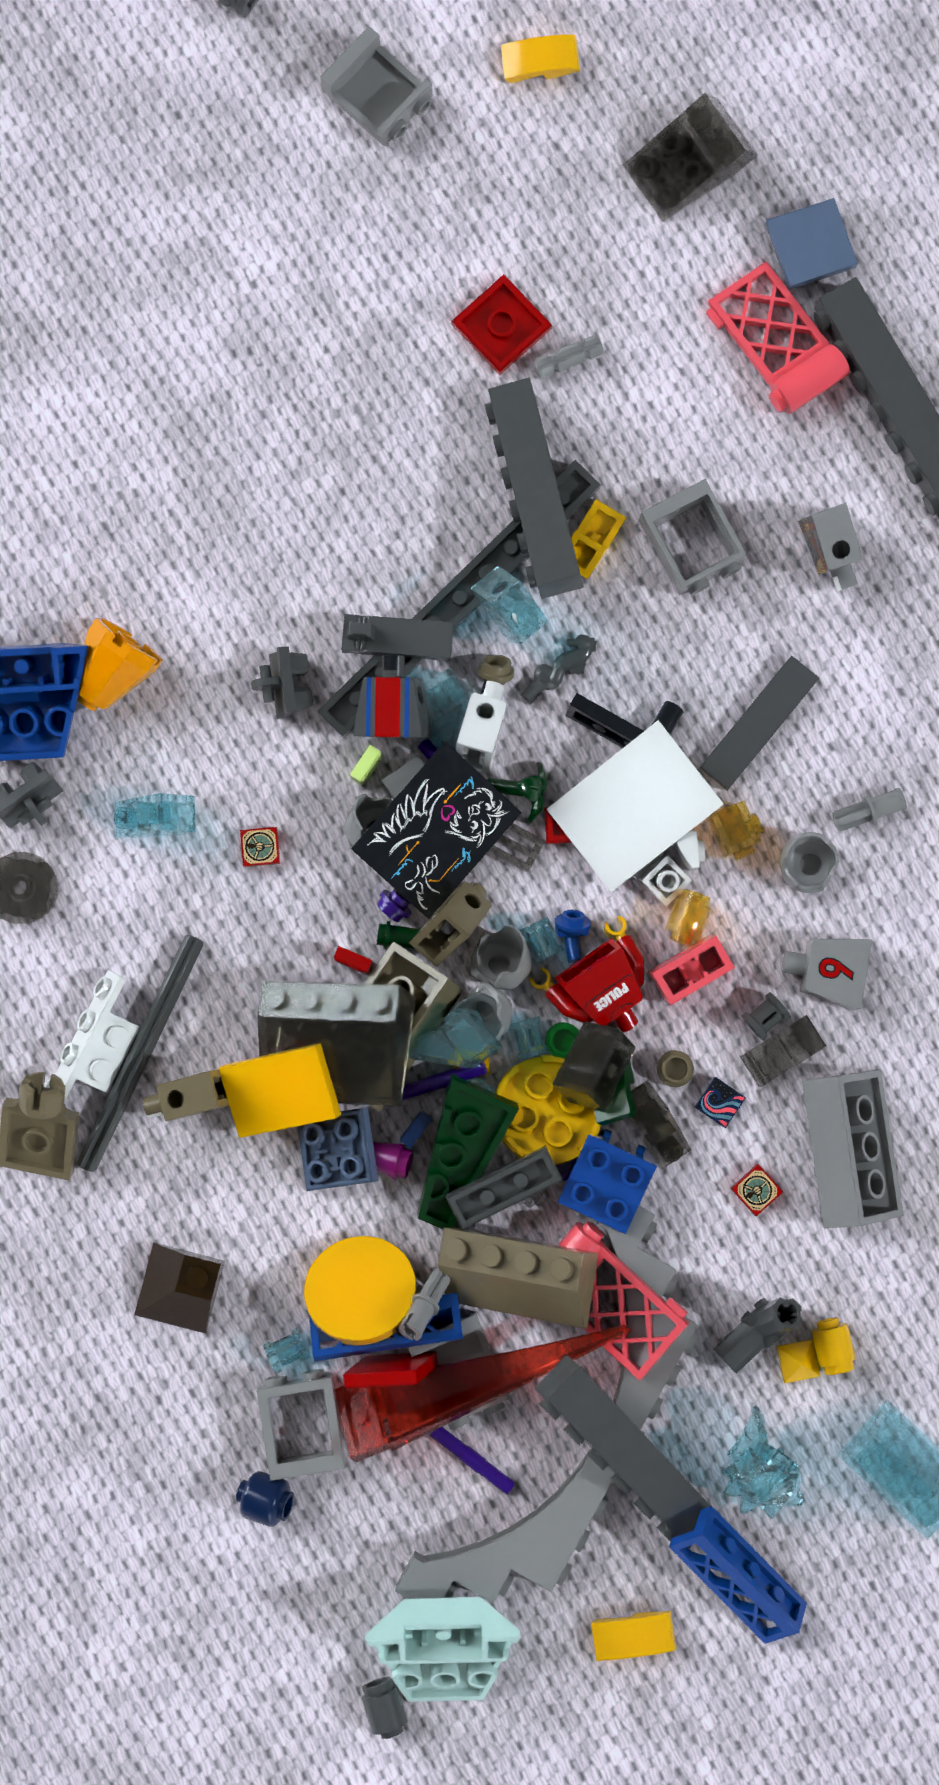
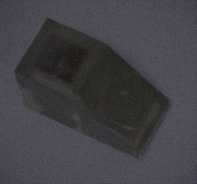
[627,1080,692,1170]

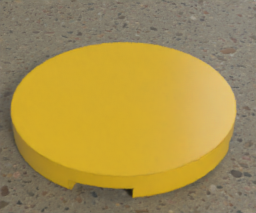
[495,1055,601,1165]
[304,1236,417,1346]

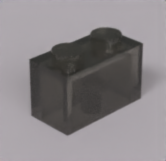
[552,1021,636,1111]

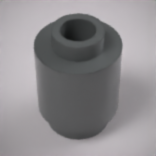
[361,1677,408,1739]

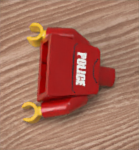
[529,916,645,1033]

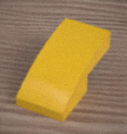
[501,34,580,83]
[571,499,627,579]
[591,1611,677,1661]

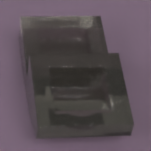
[739,1015,826,1087]

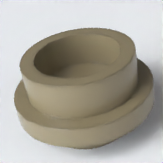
[478,655,514,685]
[657,1050,694,1087]

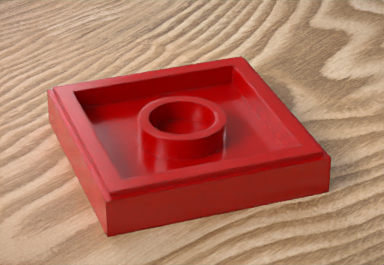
[451,274,552,375]
[343,1351,438,1389]

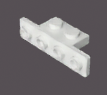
[45,970,140,1102]

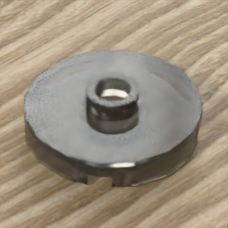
[0,852,59,925]

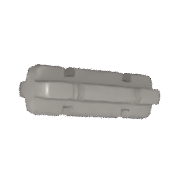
[534,335,603,379]

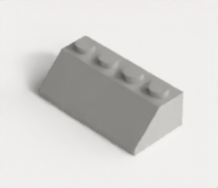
[802,1069,903,1229]

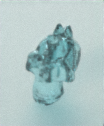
[723,1405,803,1519]

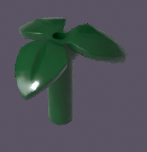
[488,762,547,824]

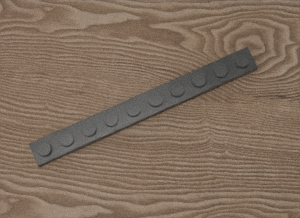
[318,460,601,739]

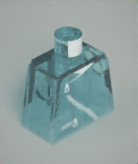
[470,566,548,644]

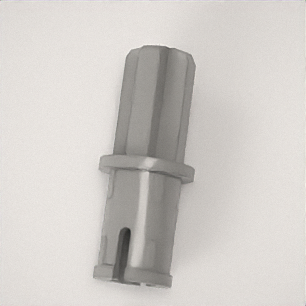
[832,788,907,831]
[398,1270,450,1341]

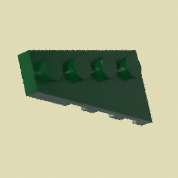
[417,1074,519,1230]

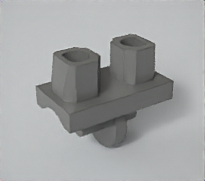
[251,646,313,719]
[0,762,63,828]

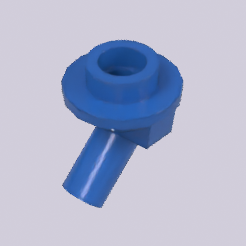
[555,909,591,963]

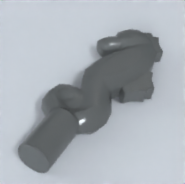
[521,634,597,704]

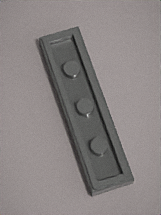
[700,655,819,791]

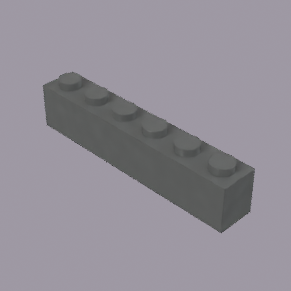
[485,377,584,599]
[534,1355,711,1548]

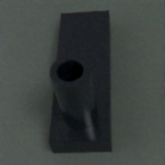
[565,693,684,748]

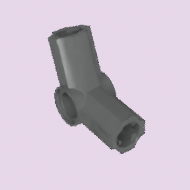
[714,1297,802,1374]

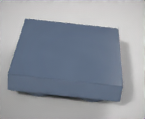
[765,198,858,290]
[297,1107,378,1191]

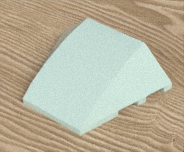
[366,1597,520,1702]

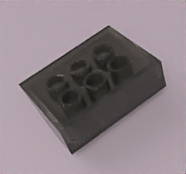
[257,981,416,1107]

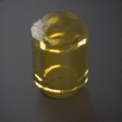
[665,889,711,946]

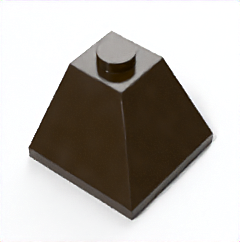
[134,1242,225,1334]

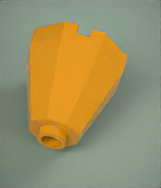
[77,618,163,711]

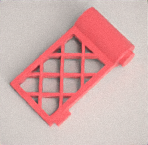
[706,261,850,414]
[558,1221,690,1381]

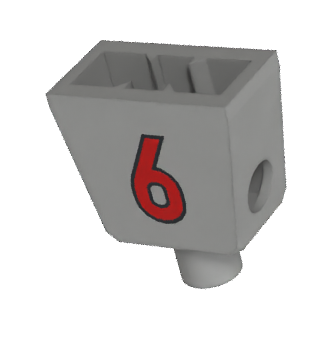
[782,939,872,1010]

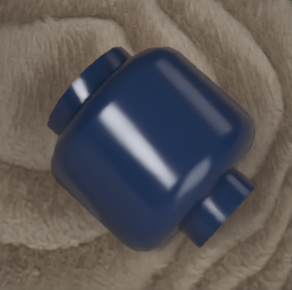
[236,1471,295,1527]

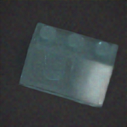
[837,1399,939,1539]

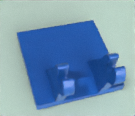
[558,1128,657,1234]

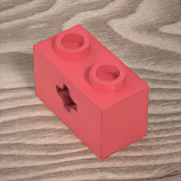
[648,934,735,1005]

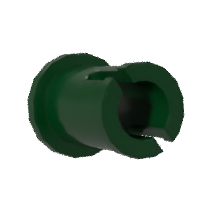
[376,921,421,951]

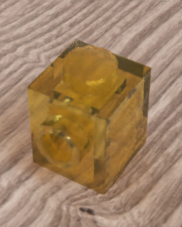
[707,801,763,861]

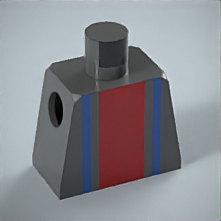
[353,655,431,738]

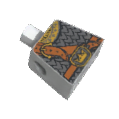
[798,503,862,591]

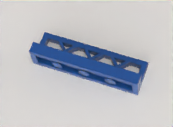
[309,1293,463,1362]
[669,1506,807,1644]

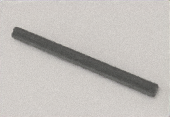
[77,935,203,1172]

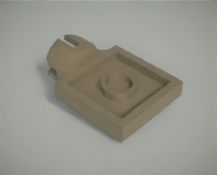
[0,1072,79,1181]

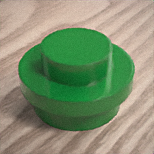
[545,1022,582,1059]

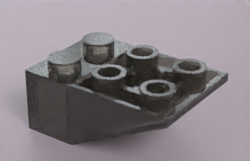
[623,93,758,222]

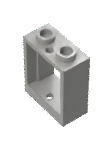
[639,479,747,596]
[257,1369,347,1481]

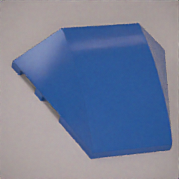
[0,643,89,761]

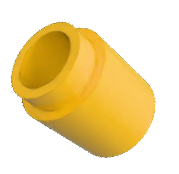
[811,1317,856,1375]

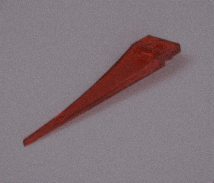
[334,1325,631,1463]

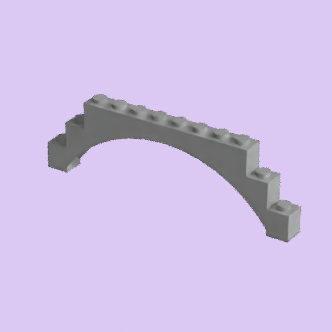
[395,1205,699,1603]

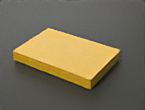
[218,1043,341,1138]

